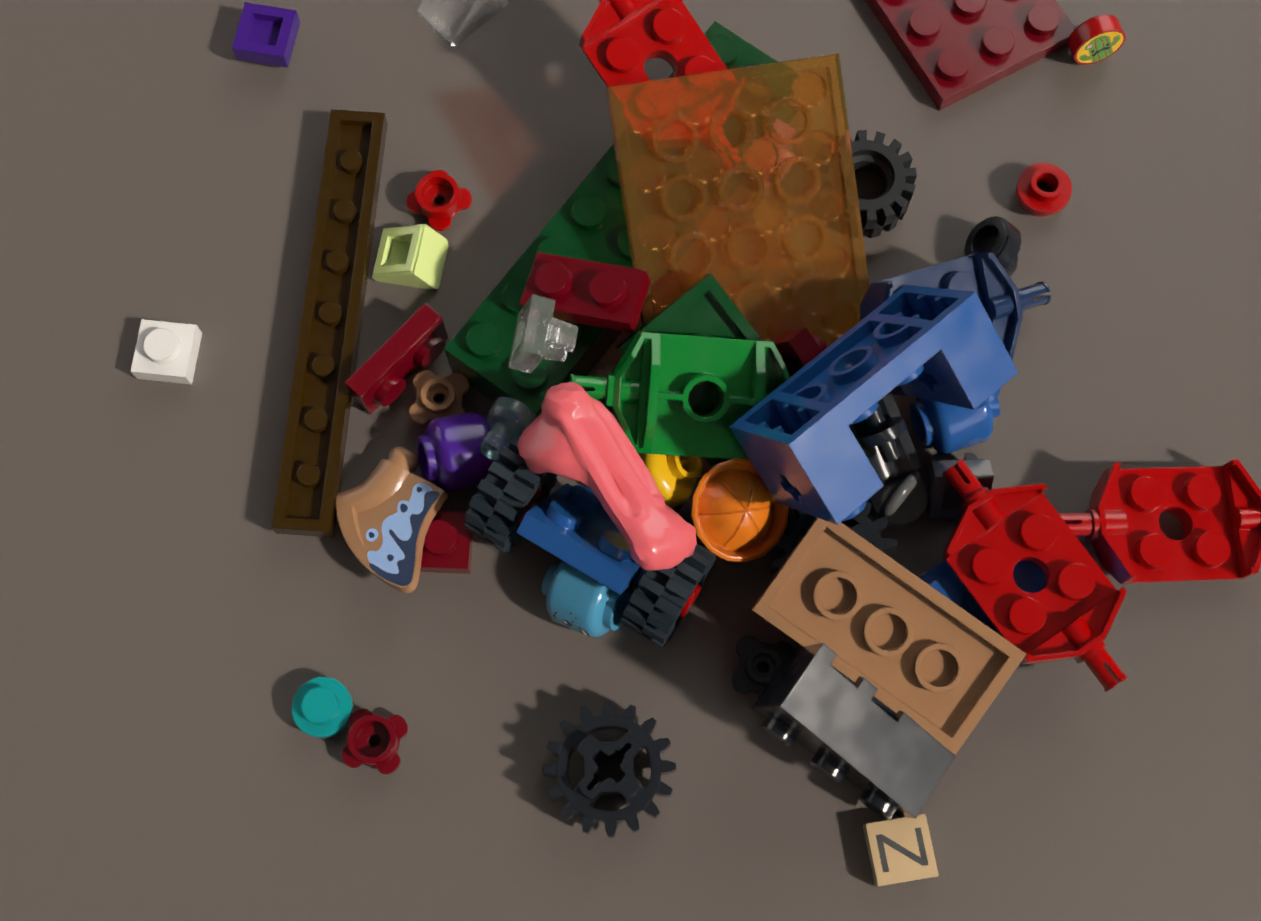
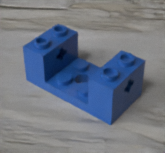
[729,285,1018,525]

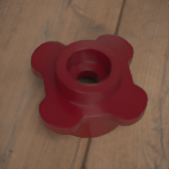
[341,708,408,775]

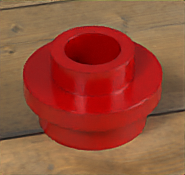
[1016,163,1072,217]

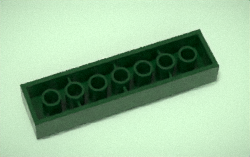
[444,21,804,427]

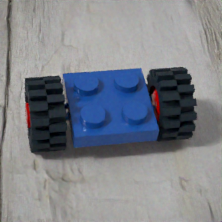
[464,438,717,648]

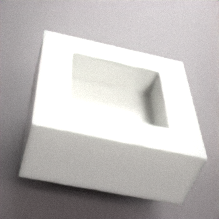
[130,319,202,385]

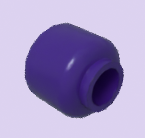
[417,412,505,492]

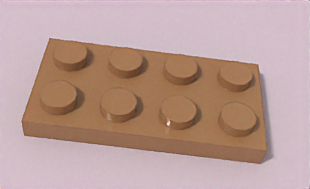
[752,517,1026,755]

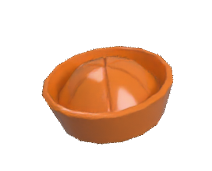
[691,458,789,562]

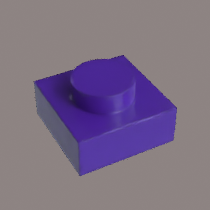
[232,2,300,68]

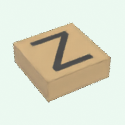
[863,814,939,887]

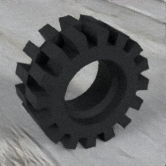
[813,130,917,239]

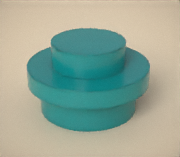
[292,677,353,738]

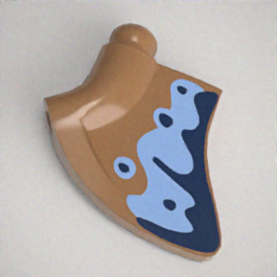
[336,447,448,594]

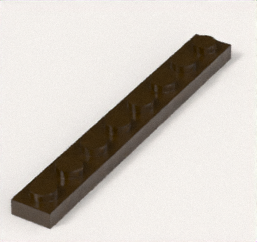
[271,109,388,538]

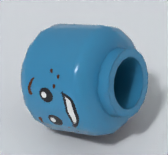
[542,561,634,638]

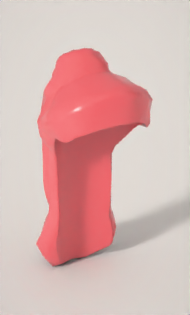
[517,382,697,571]

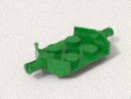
[569,331,789,459]

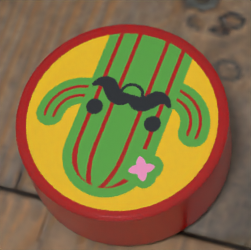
[1067,15,1126,65]

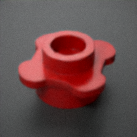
[406,170,472,232]

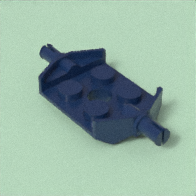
[860,252,1051,397]

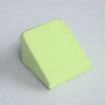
[372,224,449,289]

